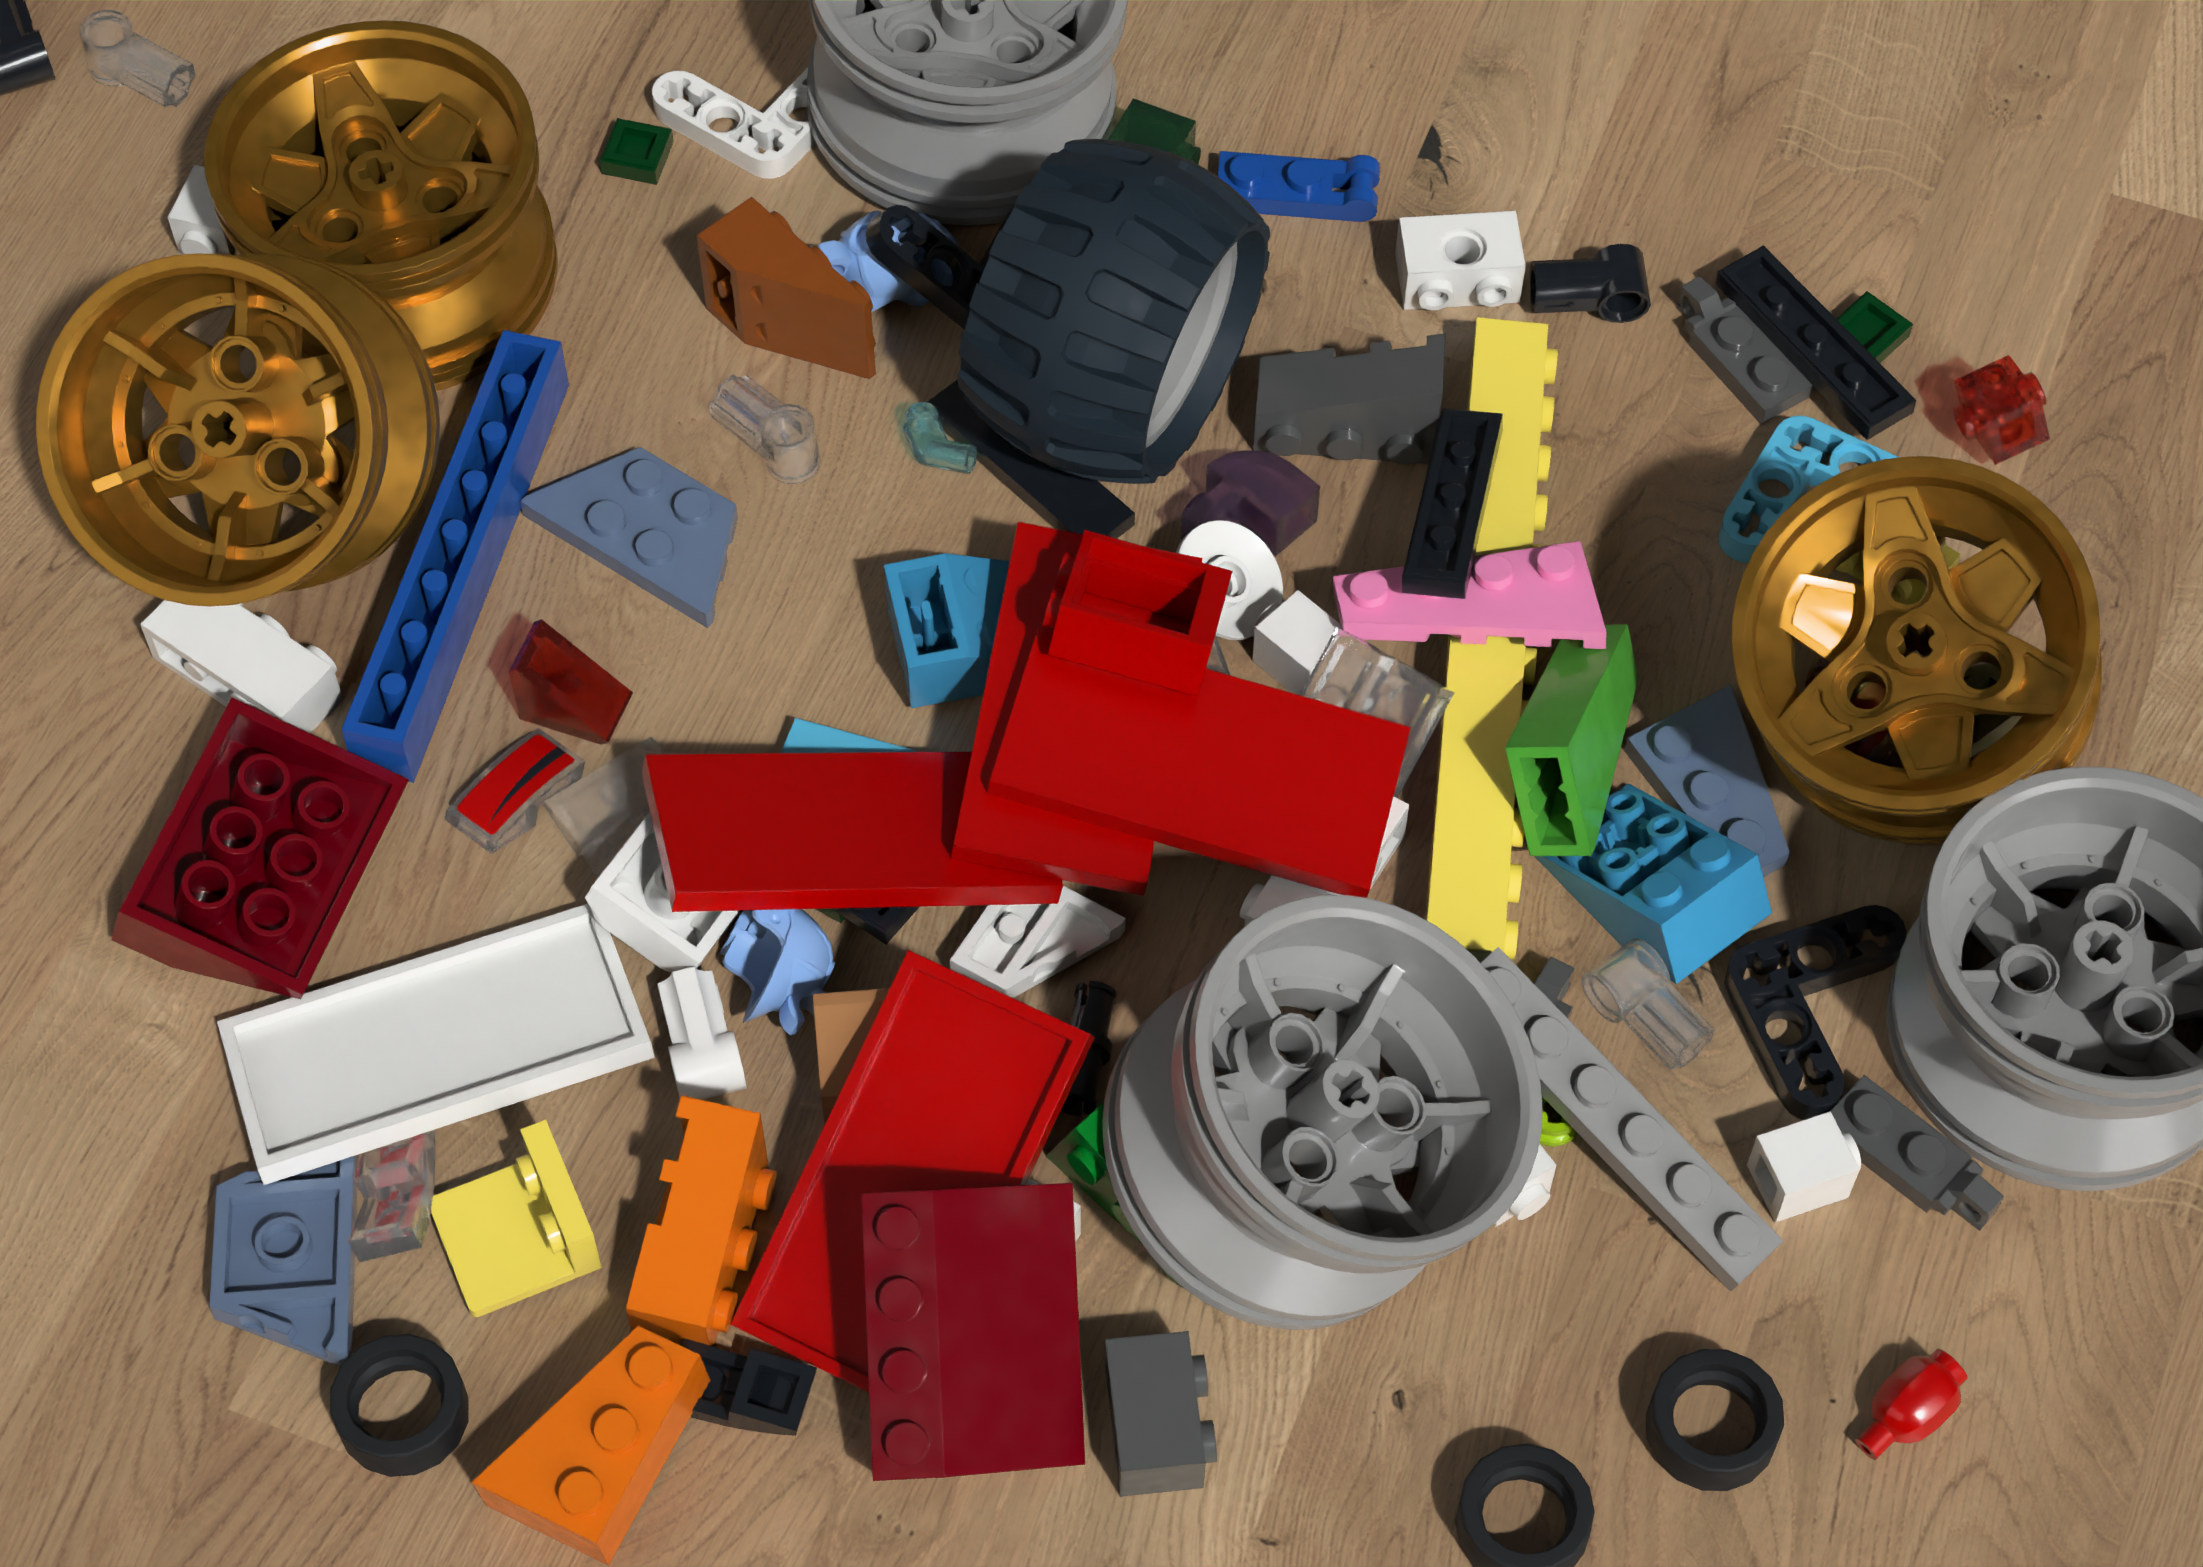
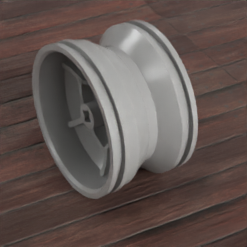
[807,0,1128,225]
[1886,767,2203,1191]
[1102,895,1543,1330]

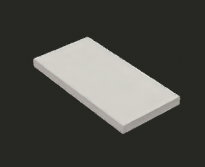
[217,904,655,1185]

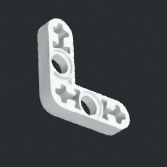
[652,68,816,179]

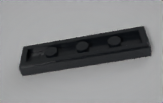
[1715,245,1917,440]
[926,379,1135,539]
[1402,409,1503,599]

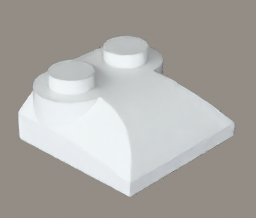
[585,812,740,973]

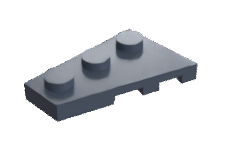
[1625,684,1790,877]

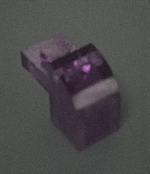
[1181,450,1320,557]

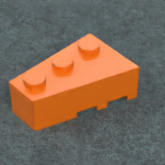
[471,1326,710,1566]

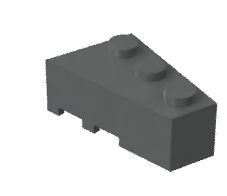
[1253,333,1446,465]

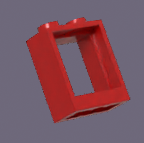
[1042,530,1233,697]

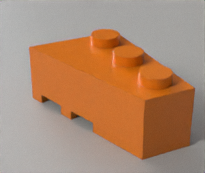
[625,1095,777,1347]

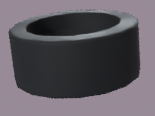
[330,1334,469,1477]
[1646,1349,1784,1491]
[1455,1443,1595,1567]

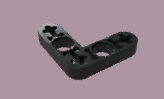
[866,205,1014,330]
[1724,905,1907,1120]

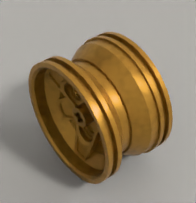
[204,20,558,391]
[36,253,440,607]
[1731,456,2102,845]

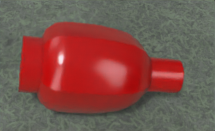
[1855,1349,1968,1460]

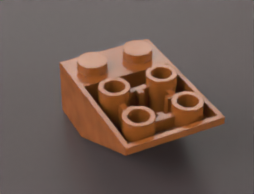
[697,197,876,379]

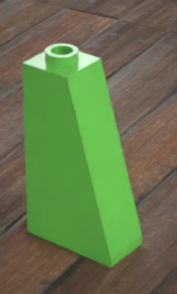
[1505,624,1639,856]

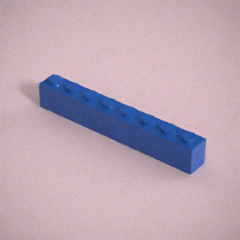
[341,330,569,783]

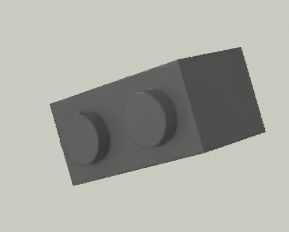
[1105,1331,1217,1497]

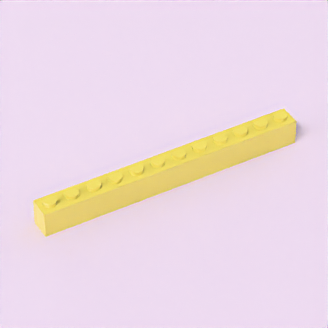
[1425,317,1558,960]

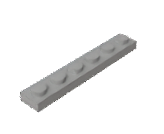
[1481,947,1783,1291]

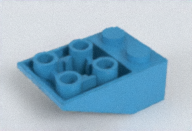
[884,553,1010,708]
[1535,783,1772,984]

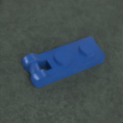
[1217,151,1380,222]

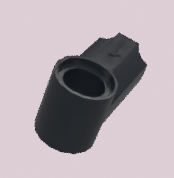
[0,0,56,95]
[1529,244,1651,323]

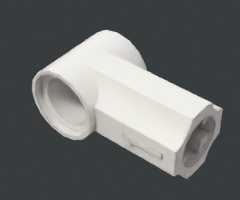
[657,967,747,1100]

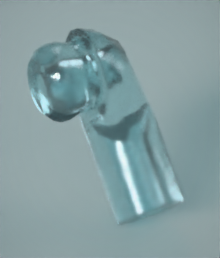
[903,402,977,474]

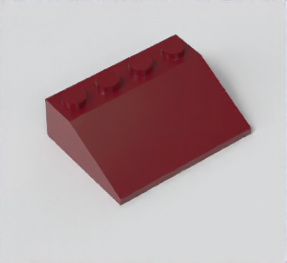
[111,697,409,999]
[861,1183,1085,1481]

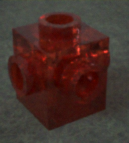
[1952,355,2050,465]

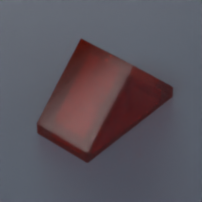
[509,619,633,745]

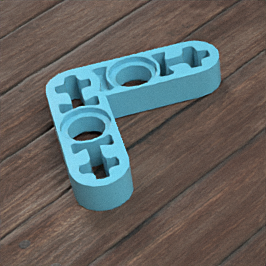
[1718,416,1899,563]

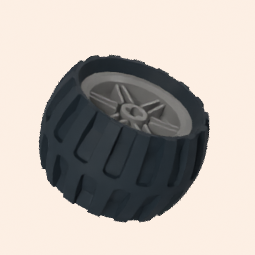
[957,139,1270,484]

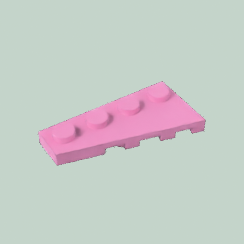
[1333,541,1607,649]

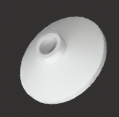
[1176,520,1283,640]

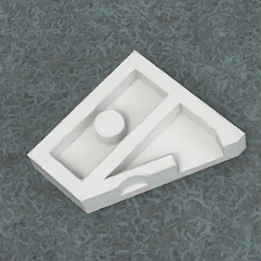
[950,886,1125,998]

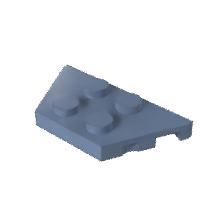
[520,447,738,628]
[209,1154,359,1366]

